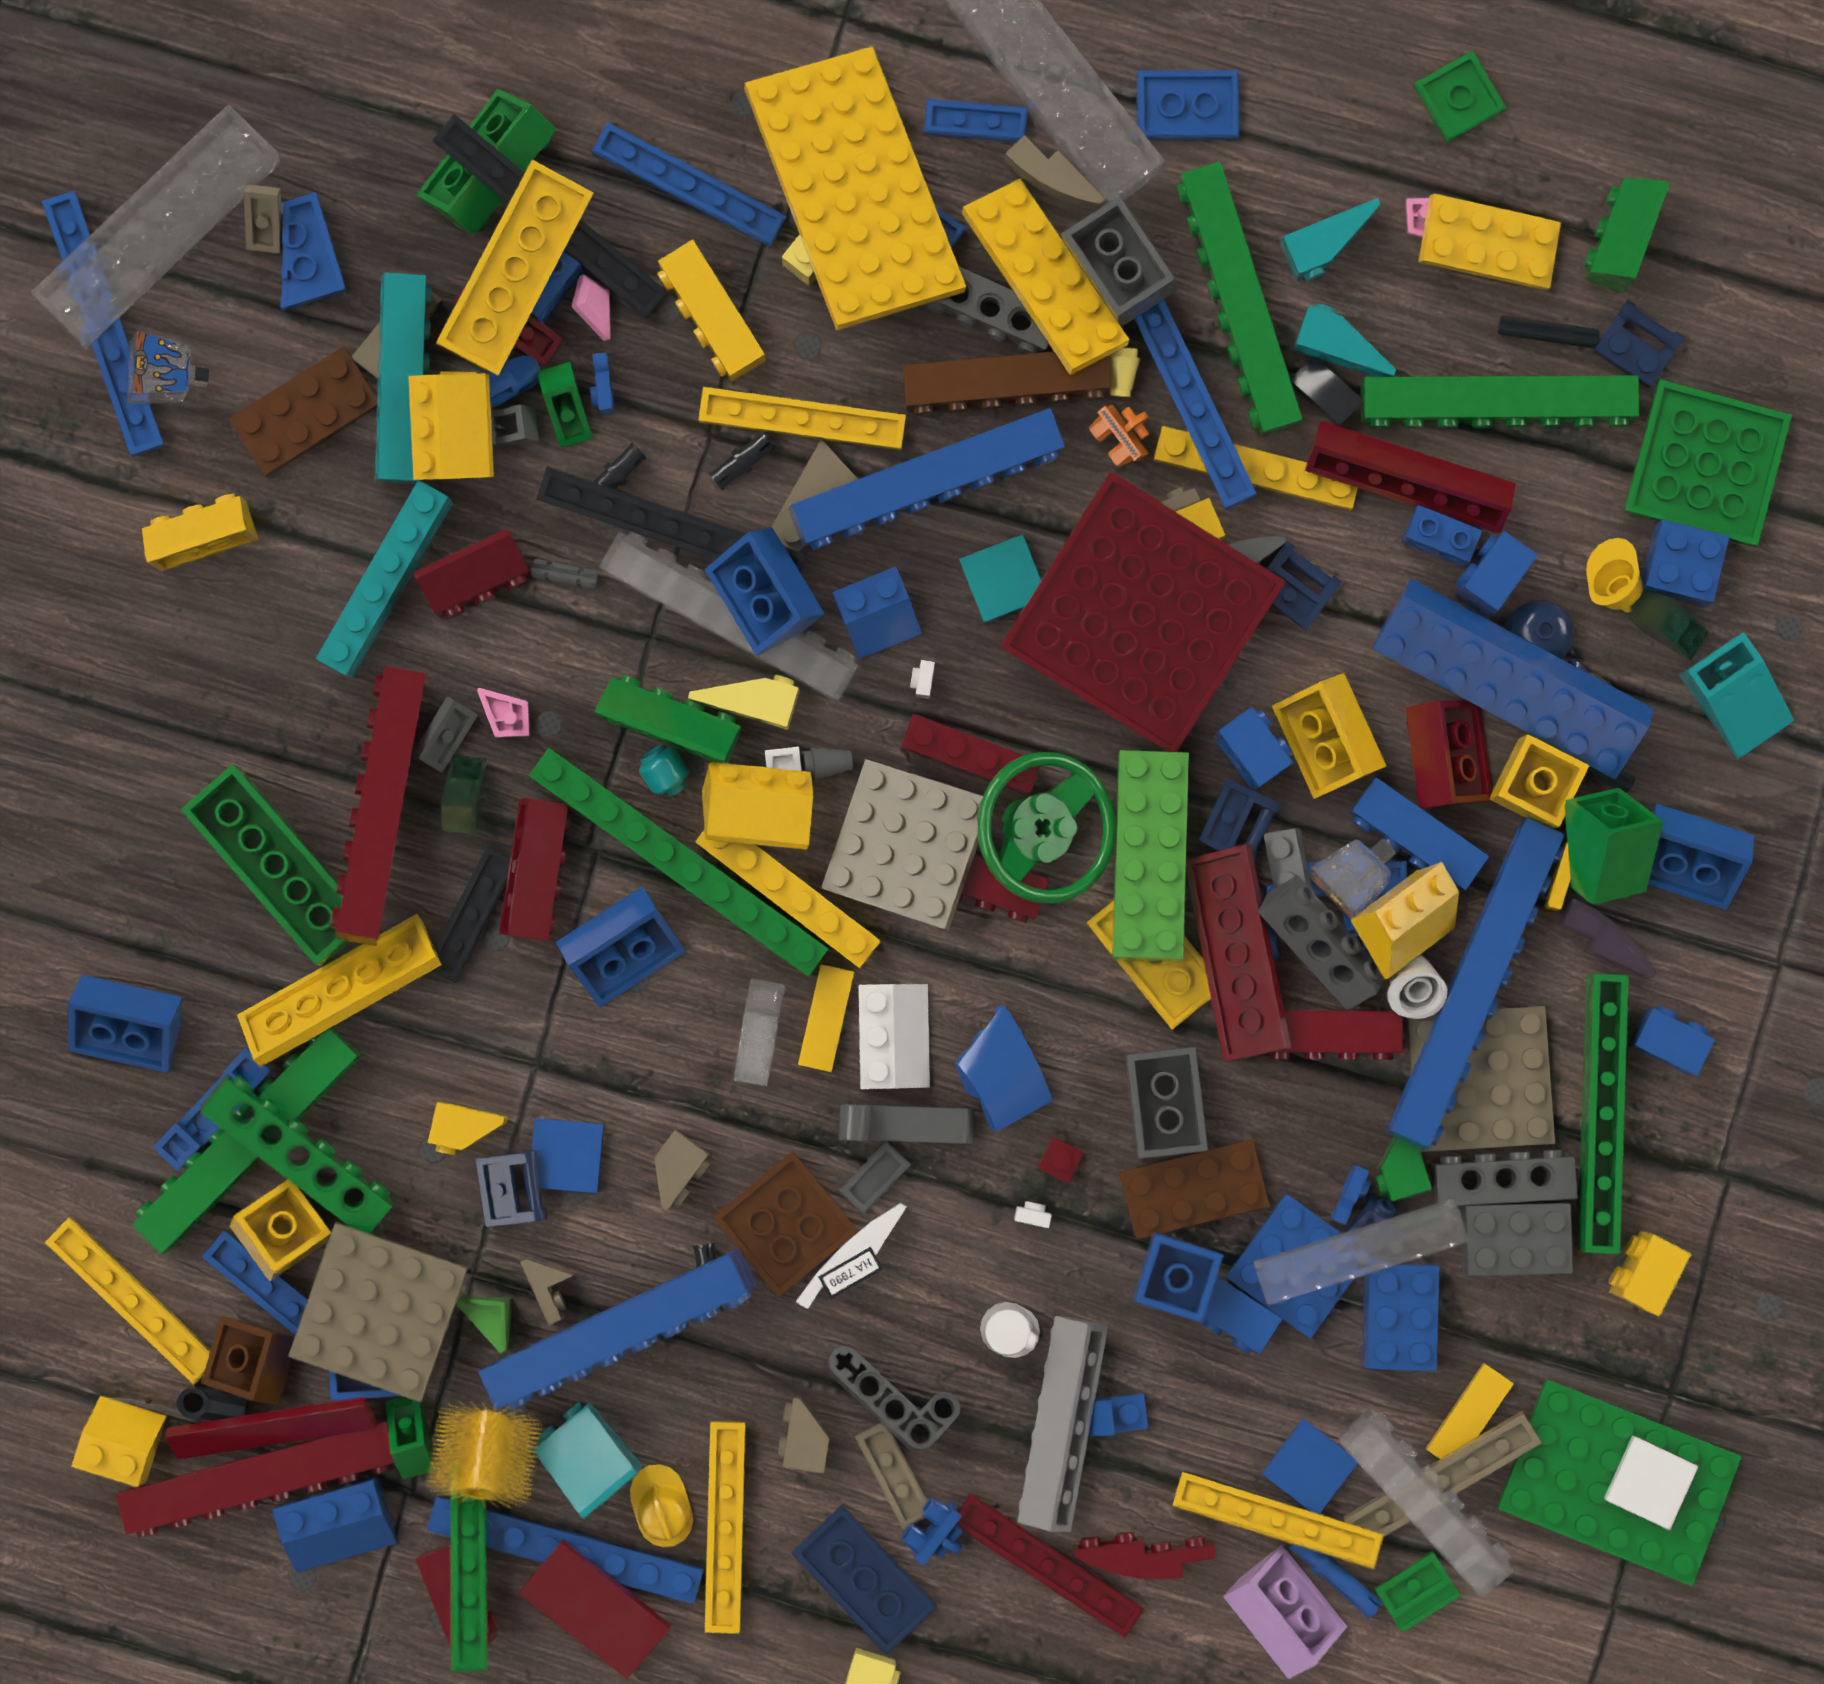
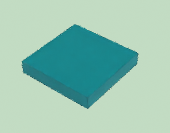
[959,534,1041,623]

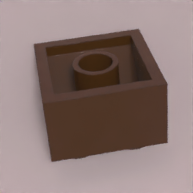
[201,1316,295,1405]

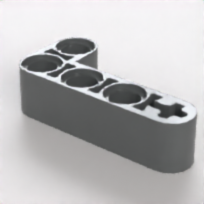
[838,1104,975,1144]
[827,1346,960,1452]

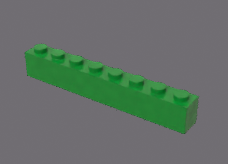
[1176,161,1303,437]
[1360,376,1639,429]
[1577,974,1629,1254]
[132,1027,362,1254]

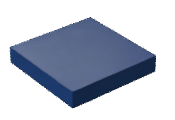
[532,1118,604,1193]
[1261,1418,1359,1514]

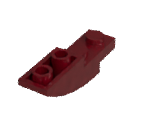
[1073,1532,1216,1579]

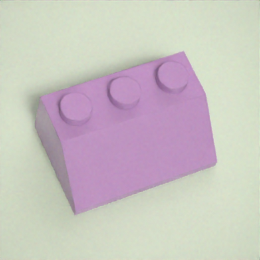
[1223,1544,1347,1679]

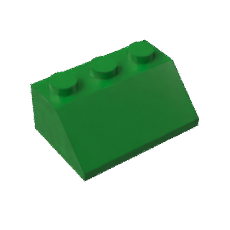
[1582,177,1670,293]

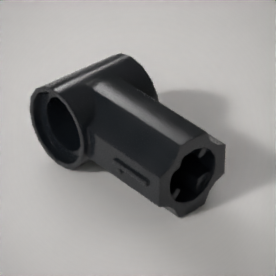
[177,1384,249,1421]

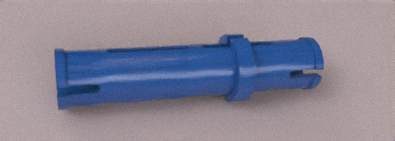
[1289,1544,1383,1619]

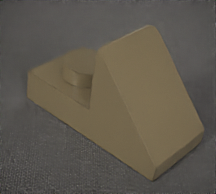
[243,184,283,253]
[520,1257,575,1325]

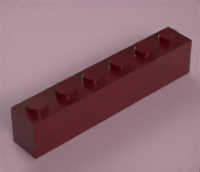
[1305,421,1516,534]

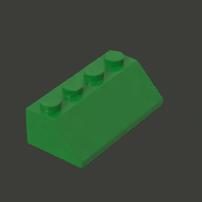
[416,89,557,236]
[594,675,742,763]

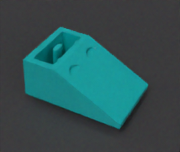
[1679,632,1794,759]

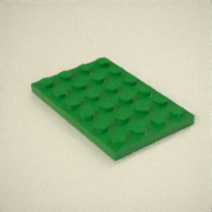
[1496,1378,1742,1586]

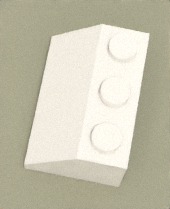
[859,984,930,1089]

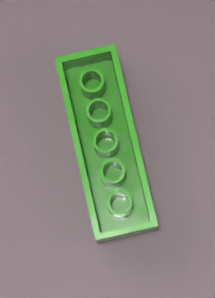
[1112,750,1189,963]

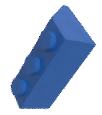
[704,527,825,656]
[1648,803,1754,910]
[556,886,686,1008]
[68,975,182,1073]
[272,1476,398,1572]

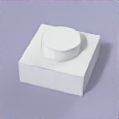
[910,660,935,699]
[765,747,802,771]
[1014,1201,1052,1228]

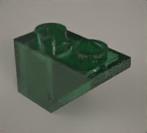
[1629,589,1708,660]
[442,755,487,834]

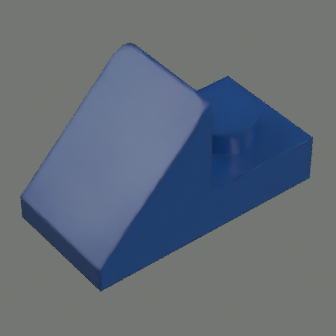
[1088,1393,1148,1436]

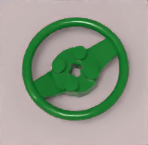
[977,752,1116,904]

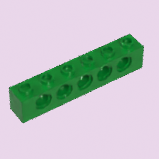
[201,1073,392,1234]

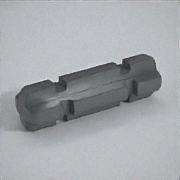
[531,559,598,589]

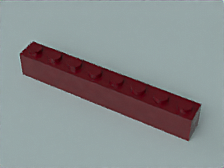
[330,666,426,946]
[116,1419,395,1538]

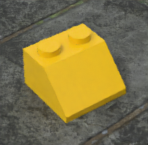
[71,1396,167,1487]

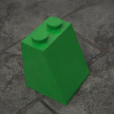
[1565,788,1664,905]

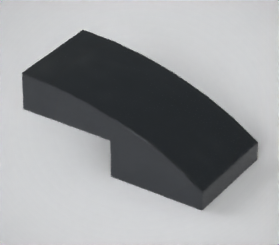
[1290,357,1364,426]

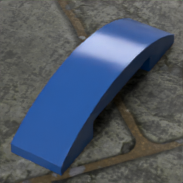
[152,1047,272,1171]

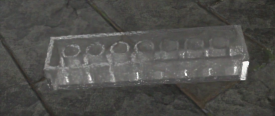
[944,0,1165,206]
[30,104,280,350]

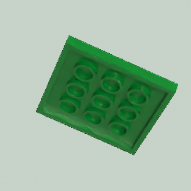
[1623,379,1792,548]

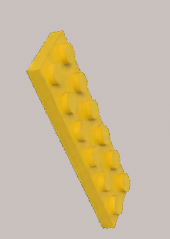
[436,160,594,376]
[962,179,1129,375]
[237,914,442,1067]

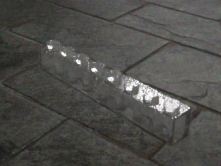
[599,531,859,704]

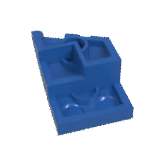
[955,1005,1053,1132]

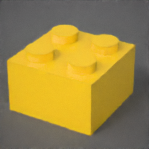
[1489,734,1589,829]
[230,1180,331,1282]
[1608,1231,1691,1316]

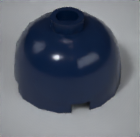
[1505,600,1575,659]

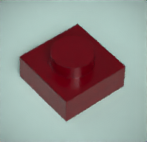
[1037,1137,1084,1183]

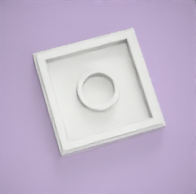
[1604,1435,1698,1530]

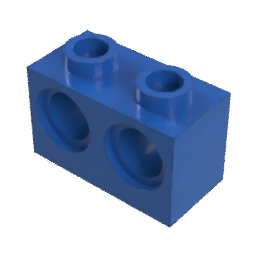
[531,252,583,324]
[1400,505,1482,568]

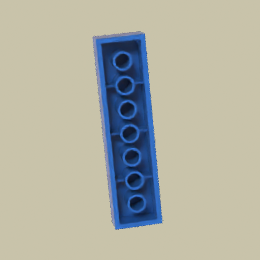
[788,408,1065,551]
[1372,578,1654,779]
[478,1248,757,1411]

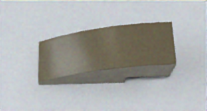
[1004,135,1105,211]

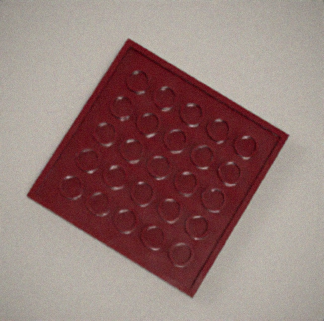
[1000,471,1286,752]

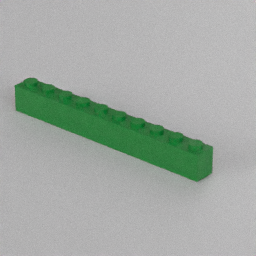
[528,748,829,978]

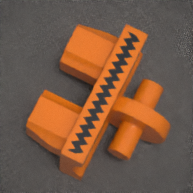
[1089,405,1149,467]

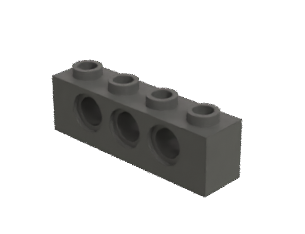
[924,266,1050,354]
[1258,875,1384,1011]
[1431,1150,1578,1207]

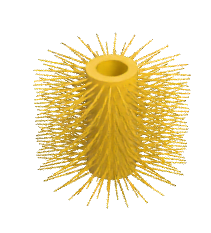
[426,1401,542,1509]

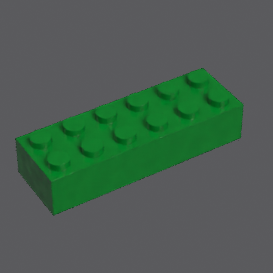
[180,764,351,966]

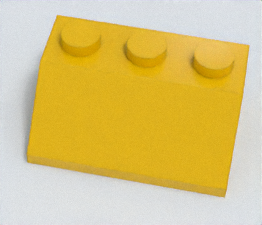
[408,373,494,480]
[142,494,258,572]
[1272,673,1386,799]
[702,762,813,850]
[1351,862,1459,979]

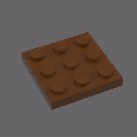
[713,1151,858,1298]

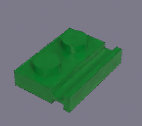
[1374,1551,1461,1633]

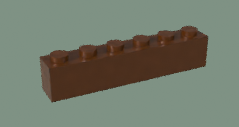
[903,352,1111,416]

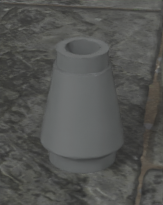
[801,747,853,781]

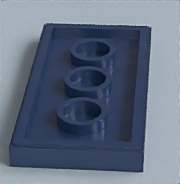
[791,1504,937,1655]

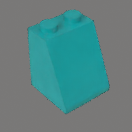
[533,1402,642,1519]

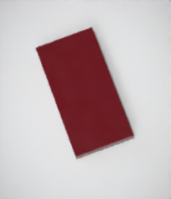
[519,1539,671,1679]

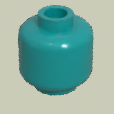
[639,744,690,797]

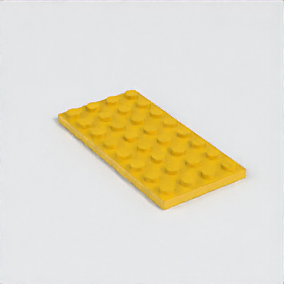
[744,46,966,331]

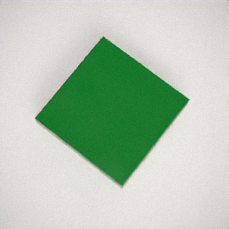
[1413,50,1507,144]

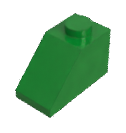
[537,362,593,448]
[1375,1137,1432,1201]
[385,1396,436,1479]

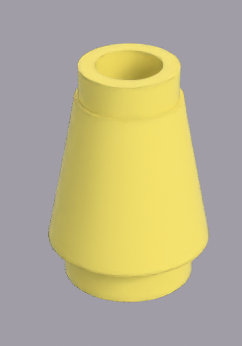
[1108,348,1140,397]

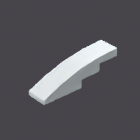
[796,1202,907,1309]

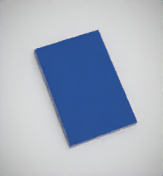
[1136,70,1239,140]

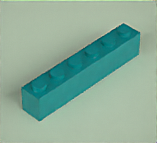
[375,272,431,484]
[316,480,453,679]

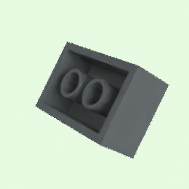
[1062,196,1177,327]
[1124,1047,1208,1159]
[1460,1202,1573,1276]

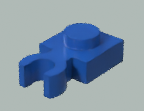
[590,352,615,416]
[1330,1165,1371,1225]

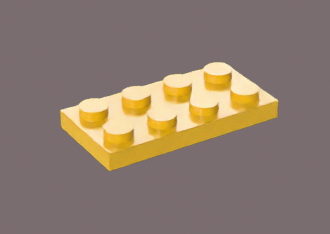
[1418,193,1561,291]

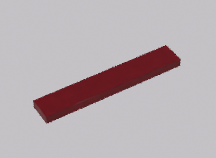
[165,1397,376,1460]
[955,1492,1144,1638]

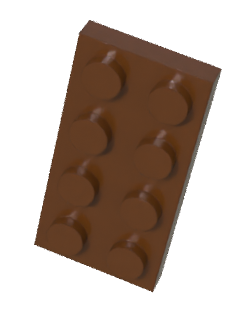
[229,346,377,478]
[1119,1139,1270,1240]

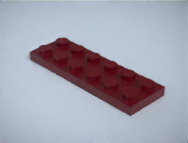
[1186,844,1291,1062]

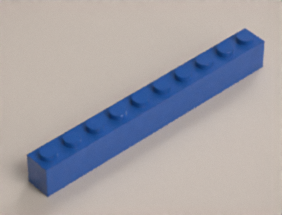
[1385,817,1565,1150]

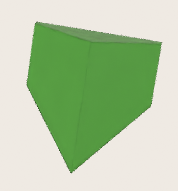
[456,1295,512,1354]

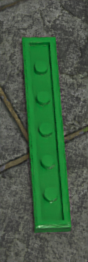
[450,1463,487,1673]

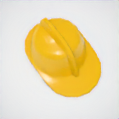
[1586,538,1644,613]
[630,1464,693,1547]

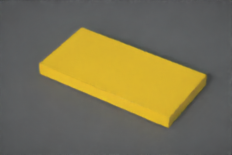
[1086,900,1211,1030]

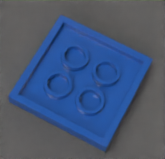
[1225,1193,1371,1339]

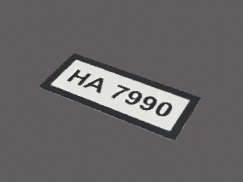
[818,1246,883,1299]

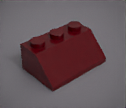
[413,529,531,620]
[1406,700,1492,809]

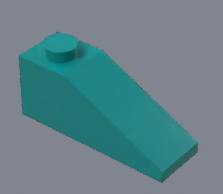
[1280,198,1380,282]
[1293,304,1396,377]

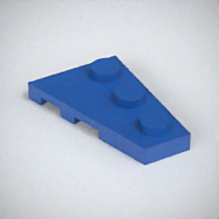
[280,192,347,311]

